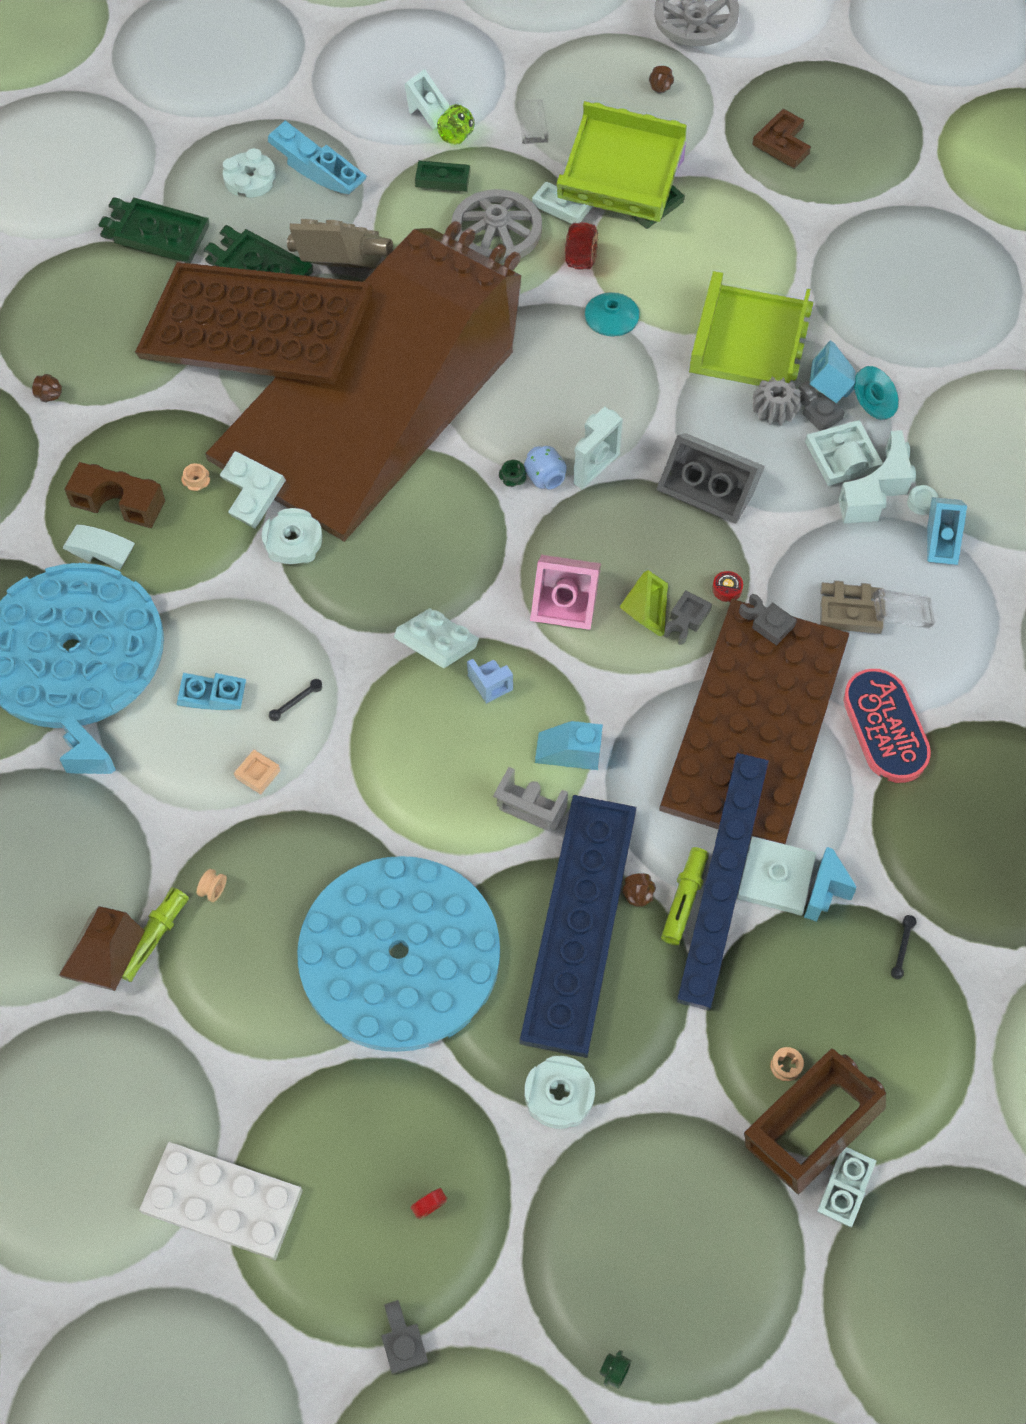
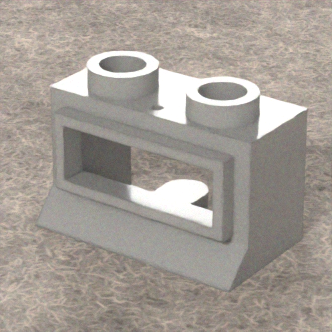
[493,767,568,831]

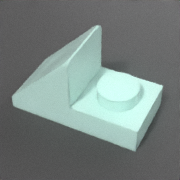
[404,69,455,130]

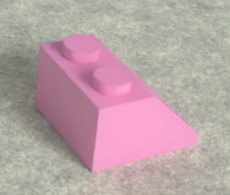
[530,555,601,630]

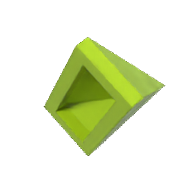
[619,570,668,636]

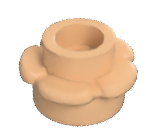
[181,463,210,491]

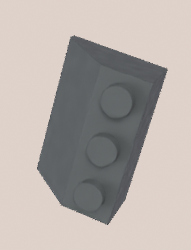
[656,433,765,524]

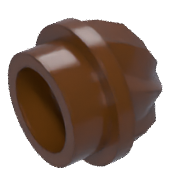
[649,66,674,93]
[32,374,62,403]
[623,873,656,907]

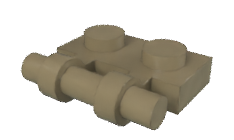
[820,580,883,634]

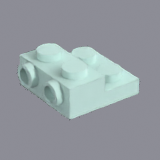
[573,407,623,490]

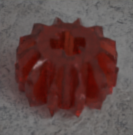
[565,222,599,270]

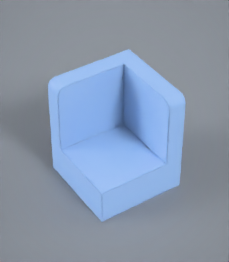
[467,659,513,704]

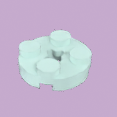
[223,148,276,198]
[262,508,322,564]
[524,1056,595,1129]

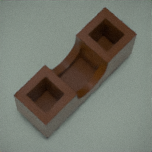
[64,462,165,528]

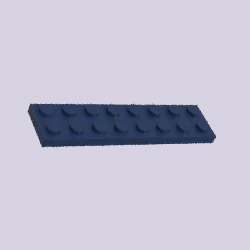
[520,795,637,1058]

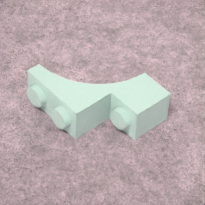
[838,430,916,523]

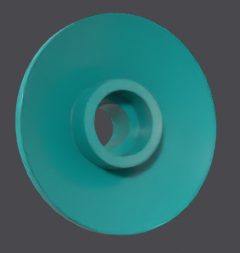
[585,292,639,337]
[854,366,899,420]

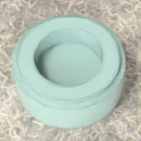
[907,485,939,515]

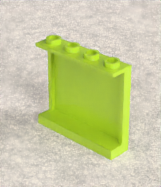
[556,101,687,222]
[689,271,814,386]

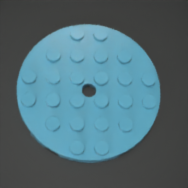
[0,563,164,728]
[297,856,500,1052]

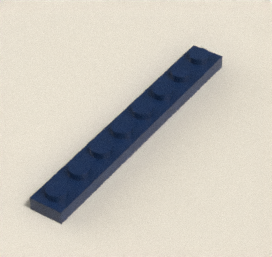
[677,753,769,1011]

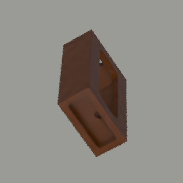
[744,1048,886,1195]

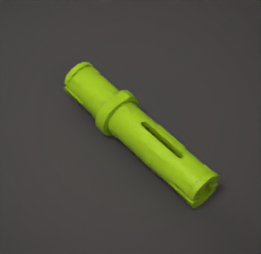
[661,847,709,945]
[122,887,189,982]

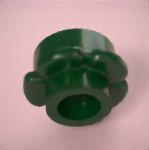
[499,459,527,487]
[600,1350,632,1389]

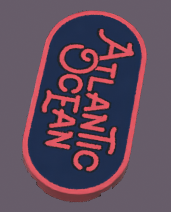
[843,669,931,783]

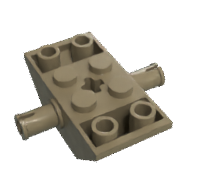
[287,219,393,269]

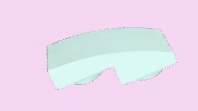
[63,525,135,570]
[817,1147,876,1227]

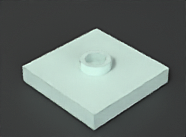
[737,836,816,916]

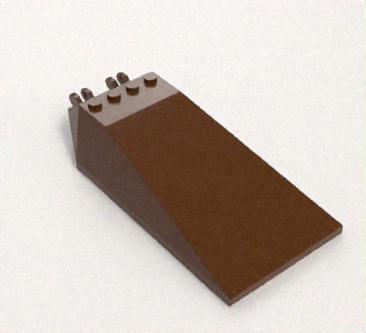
[205,220,521,542]

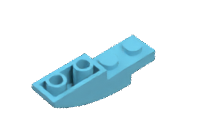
[268,120,367,194]

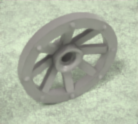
[654,0,739,46]
[451,189,542,263]

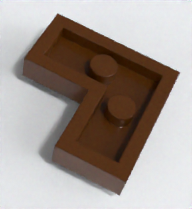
[752,108,811,169]

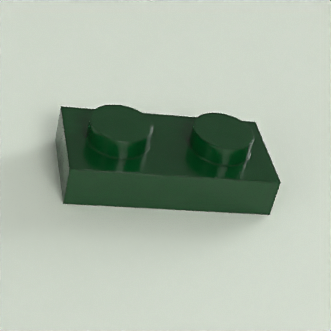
[415,160,471,192]

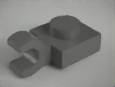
[798,381,845,431]
[381,1300,428,1375]

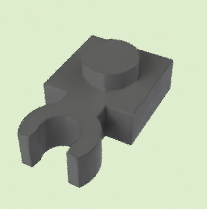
[664,590,712,645]
[739,594,797,646]

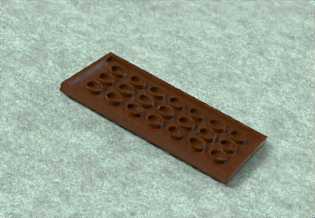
[135,262,374,384]
[659,599,850,845]

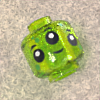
[437,104,475,145]

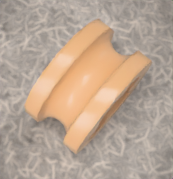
[197,869,227,902]
[770,1047,804,1081]

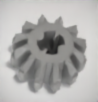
[752,376,801,426]

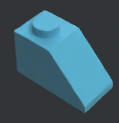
[810,340,856,404]
[927,497,967,565]
[535,721,603,770]

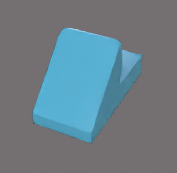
[60,715,116,774]
[804,847,856,922]

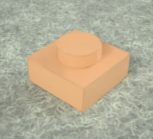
[234,749,280,794]

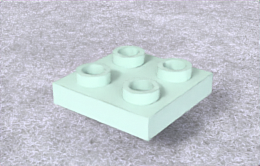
[805,420,883,486]
[394,608,479,669]

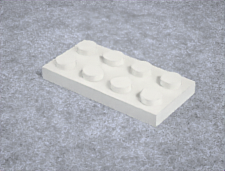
[139,1142,303,1261]

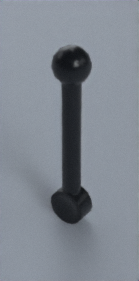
[268,679,323,721]
[891,915,917,979]

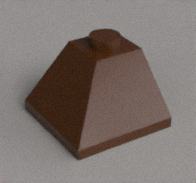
[59,906,145,991]

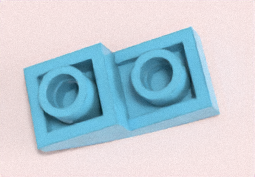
[177,673,246,710]

